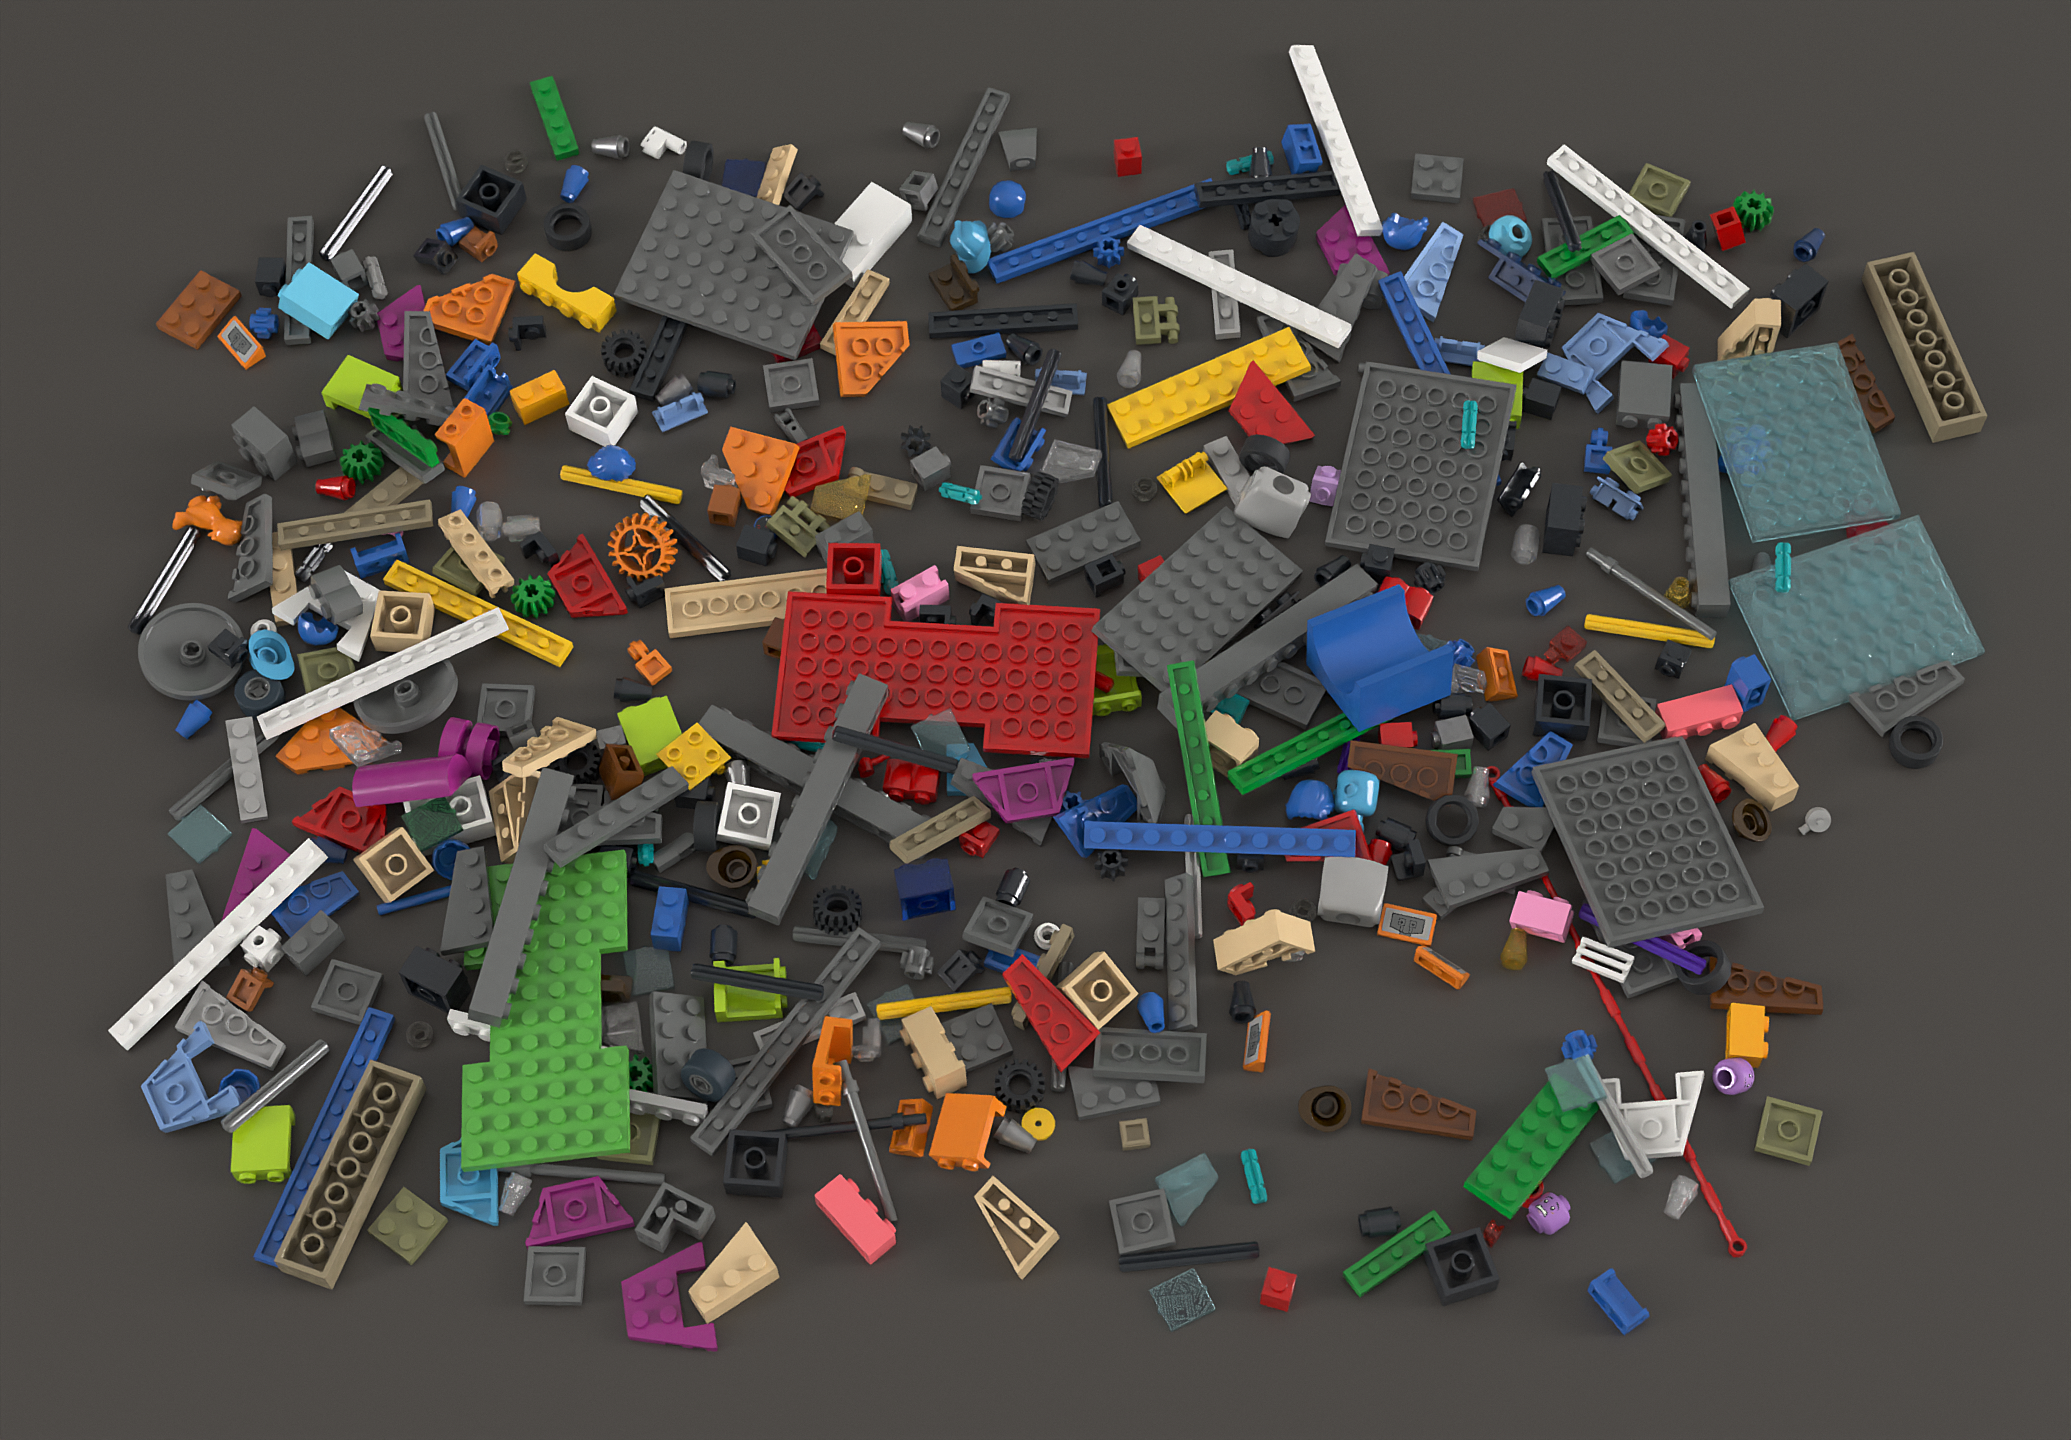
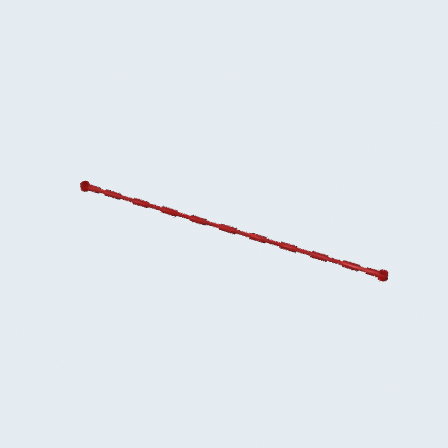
[1483,766,1747,1258]

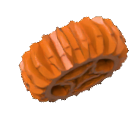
[608,513,678,582]

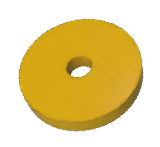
[1022,1108,1055,1141]

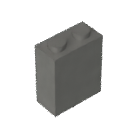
[1615,361,1673,429]

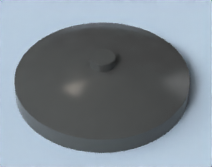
[138,603,245,700]
[354,658,458,734]

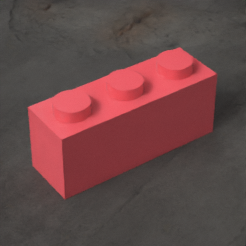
[1655,684,1743,740]
[814,1174,896,1265]

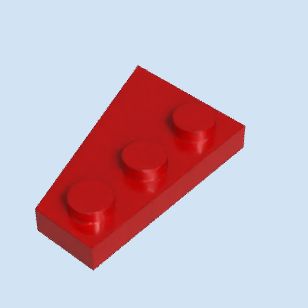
[1285,810,1373,861]

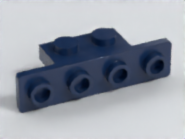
[1478,237,1566,302]

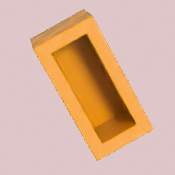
[509,370,569,425]
[1725,1003,1769,1068]

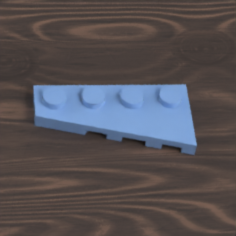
[1404,222,1463,322]

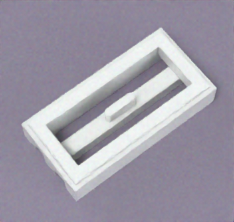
[1572,937,1634,983]

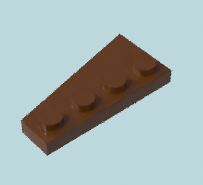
[1811,334,1895,434]
[1347,740,1458,807]
[1708,956,1824,1015]
[1361,1068,1476,1140]

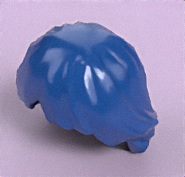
[1382,213,1429,251]
[587,444,636,482]
[1285,780,1335,820]

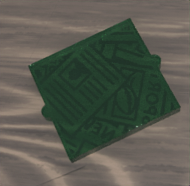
[401,797,464,853]

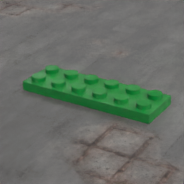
[1463,1074,1600,1220]

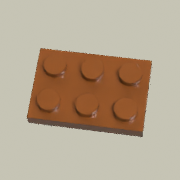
[156,270,242,350]

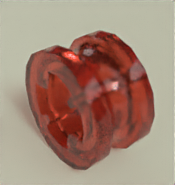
[1483,1219,1505,1248]

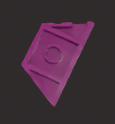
[1316,204,1390,276]
[377,285,425,362]
[972,757,1074,824]
[222,828,290,921]
[525,1176,635,1250]

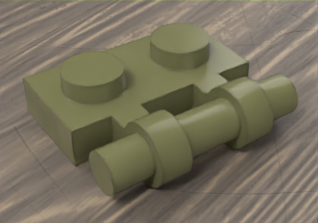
[1133,296,1180,345]
[766,496,831,558]

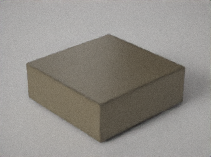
[1119,1118,1151,1151]

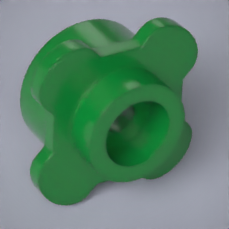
[488,412,512,435]

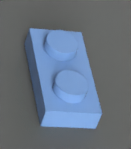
[1537,353,1594,394]

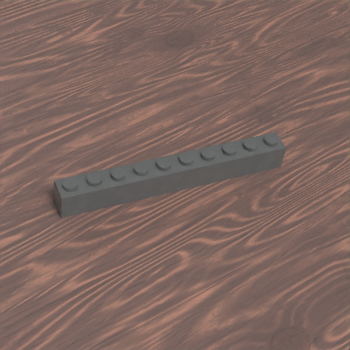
[1673,383,1731,617]
[1157,564,1378,730]
[746,673,888,926]
[698,705,931,860]
[467,767,577,1028]

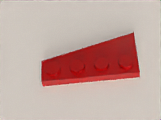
[1002,954,1101,1073]

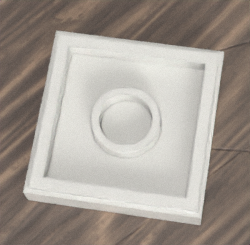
[1477,337,1547,373]

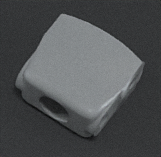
[1234,467,1311,538]
[1317,856,1388,927]

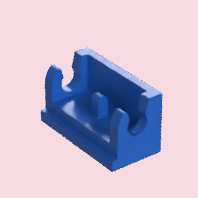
[1281,124,1323,174]
[465,364,513,417]
[350,532,410,579]
[1587,1268,1649,1335]

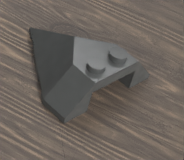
[1099,742,1168,824]

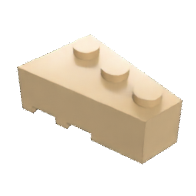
[1718,298,1781,367]
[954,546,1036,605]
[1705,723,1799,811]
[489,771,541,864]
[1213,909,1315,975]
[899,1006,967,1099]
[974,1176,1060,1280]
[689,1222,779,1324]

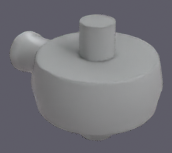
[1798,807,1831,835]

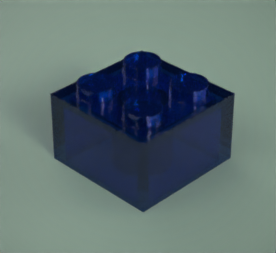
[894,858,956,921]

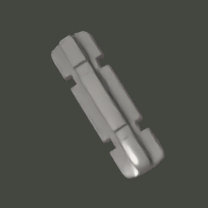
[363,256,388,300]

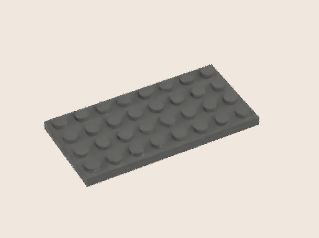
[1092,506,1303,692]

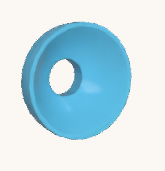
[1489,215,1532,257]

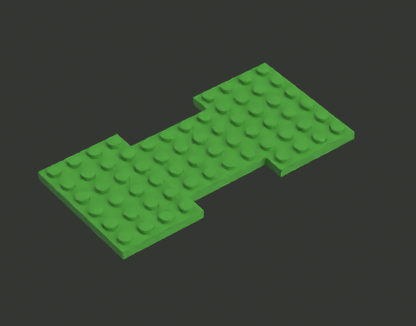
[461,850,630,1172]

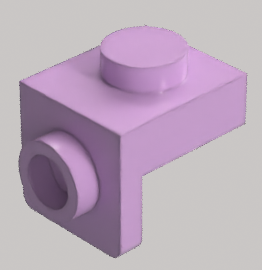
[1309,466,1341,506]

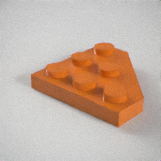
[423,274,516,345]
[833,321,909,397]
[722,427,800,516]
[275,707,389,775]

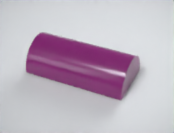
[352,754,472,807]

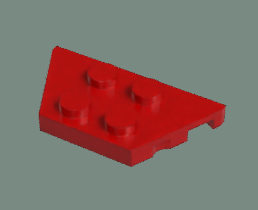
[1228,360,1315,445]
[783,425,846,498]
[547,533,628,618]
[292,786,388,853]

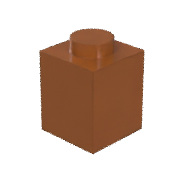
[707,484,742,527]

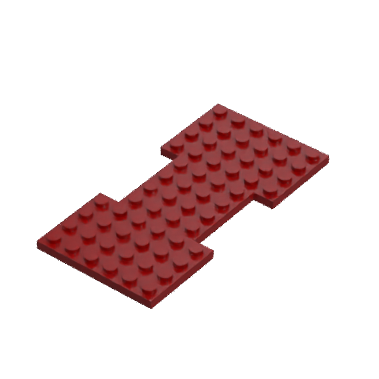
[772,591,1100,758]

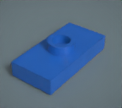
[951,333,1006,368]

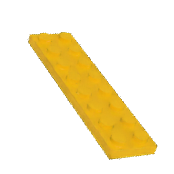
[1107,327,1311,449]

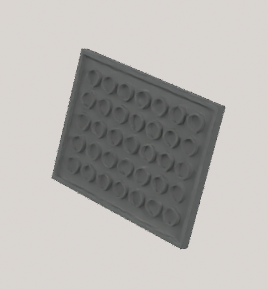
[614,170,854,361]
[1325,361,1516,571]
[1531,736,1764,948]

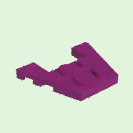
[621,1242,718,1352]

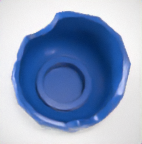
[989,180,1026,218]
[1629,310,1668,339]
[298,612,339,646]
[432,839,470,880]
[218,1069,261,1103]

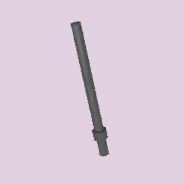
[1586,547,1717,640]
[836,1060,898,1223]
[497,1164,666,1185]

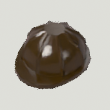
[1732,798,1772,842]
[706,845,758,889]
[1298,1085,1352,1132]

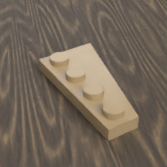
[502,717,597,778]

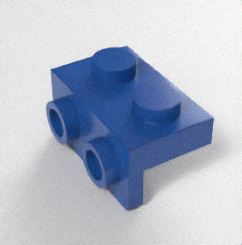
[446,339,501,392]
[990,417,1046,472]

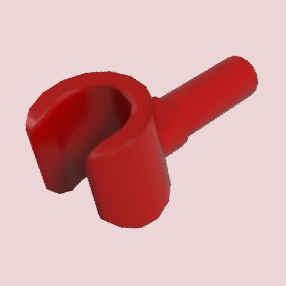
[858,754,891,778]

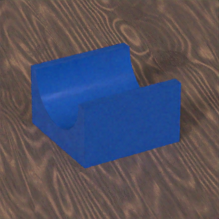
[1306,584,1454,732]

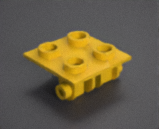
[1157,452,1227,514]
[656,723,731,790]

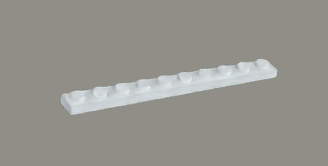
[1289,45,1383,236]
[1547,145,1750,309]
[1127,225,1351,348]
[257,607,509,740]
[108,838,328,1050]

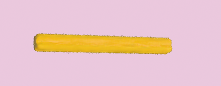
[560,465,683,504]
[1584,614,1715,648]
[876,987,1012,1020]

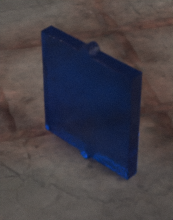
[722,158,766,198]

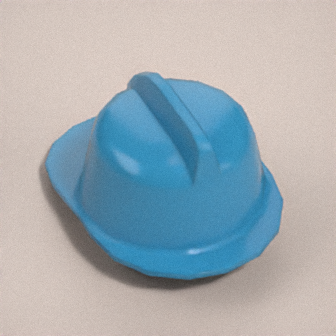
[950,220,991,274]
[248,630,294,680]

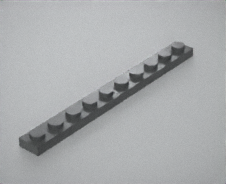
[690,927,881,1157]

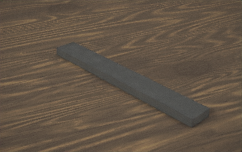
[917,87,1010,248]

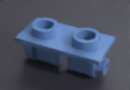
[1435,336,1485,366]
[1035,367,1087,395]
[652,392,708,432]
[1590,476,1644,520]

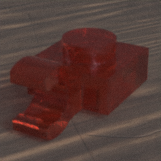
[1543,626,1587,665]

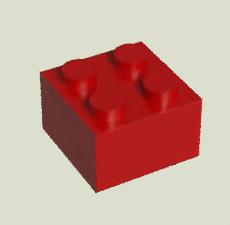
[826,543,882,596]

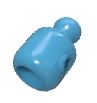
[1332,770,1379,833]

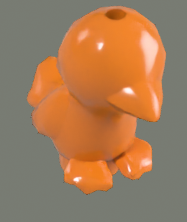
[172,495,243,545]

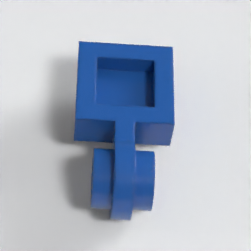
[1584,427,1612,474]

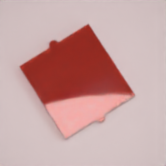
[1473,188,1527,233]

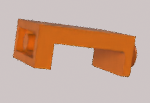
[435,398,494,478]
[812,1016,853,1106]
[929,1093,1006,1171]

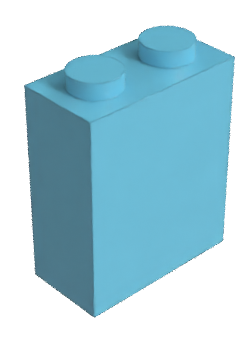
[278,262,359,340]

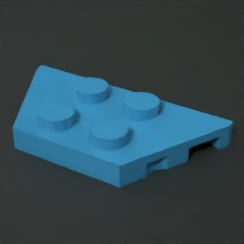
[440,1139,499,1226]

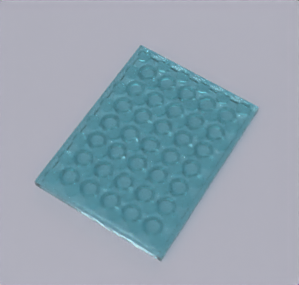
[1692,342,1901,543]
[1729,515,1985,721]

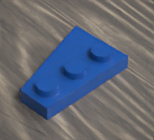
[1493,731,1573,807]
[1053,784,1137,858]
[270,871,359,938]

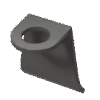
[998,128,1037,171]

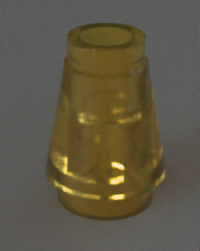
[1664,577,1690,609]
[1500,928,1527,970]

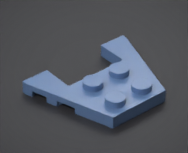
[1562,313,1669,414]
[141,1020,242,1133]

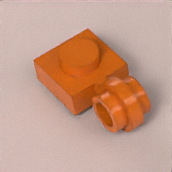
[627,640,672,686]

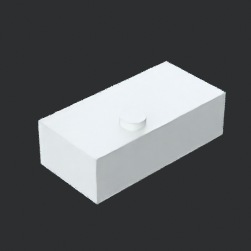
[835,182,912,288]

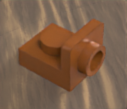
[459,227,498,263]
[226,967,274,1012]

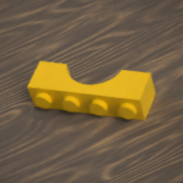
[517,253,617,332]

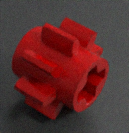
[1646,423,1678,456]

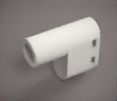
[641,127,687,159]
[983,360,1021,377]

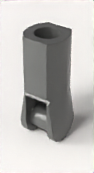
[774,408,809,444]
[652,833,696,873]

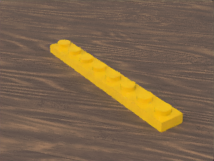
[383,560,573,667]

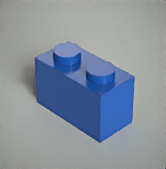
[1725,654,1771,713]
[651,886,689,952]

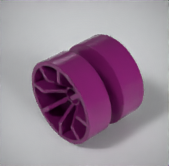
[438,717,500,780]

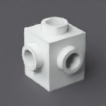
[240,925,284,973]

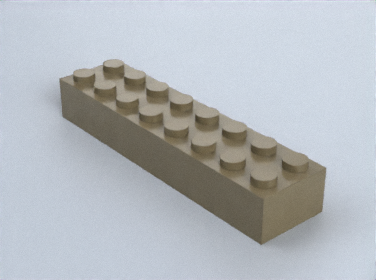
[1861,252,1987,443]
[274,1059,427,1290]

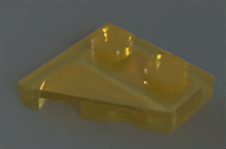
[810,474,872,519]

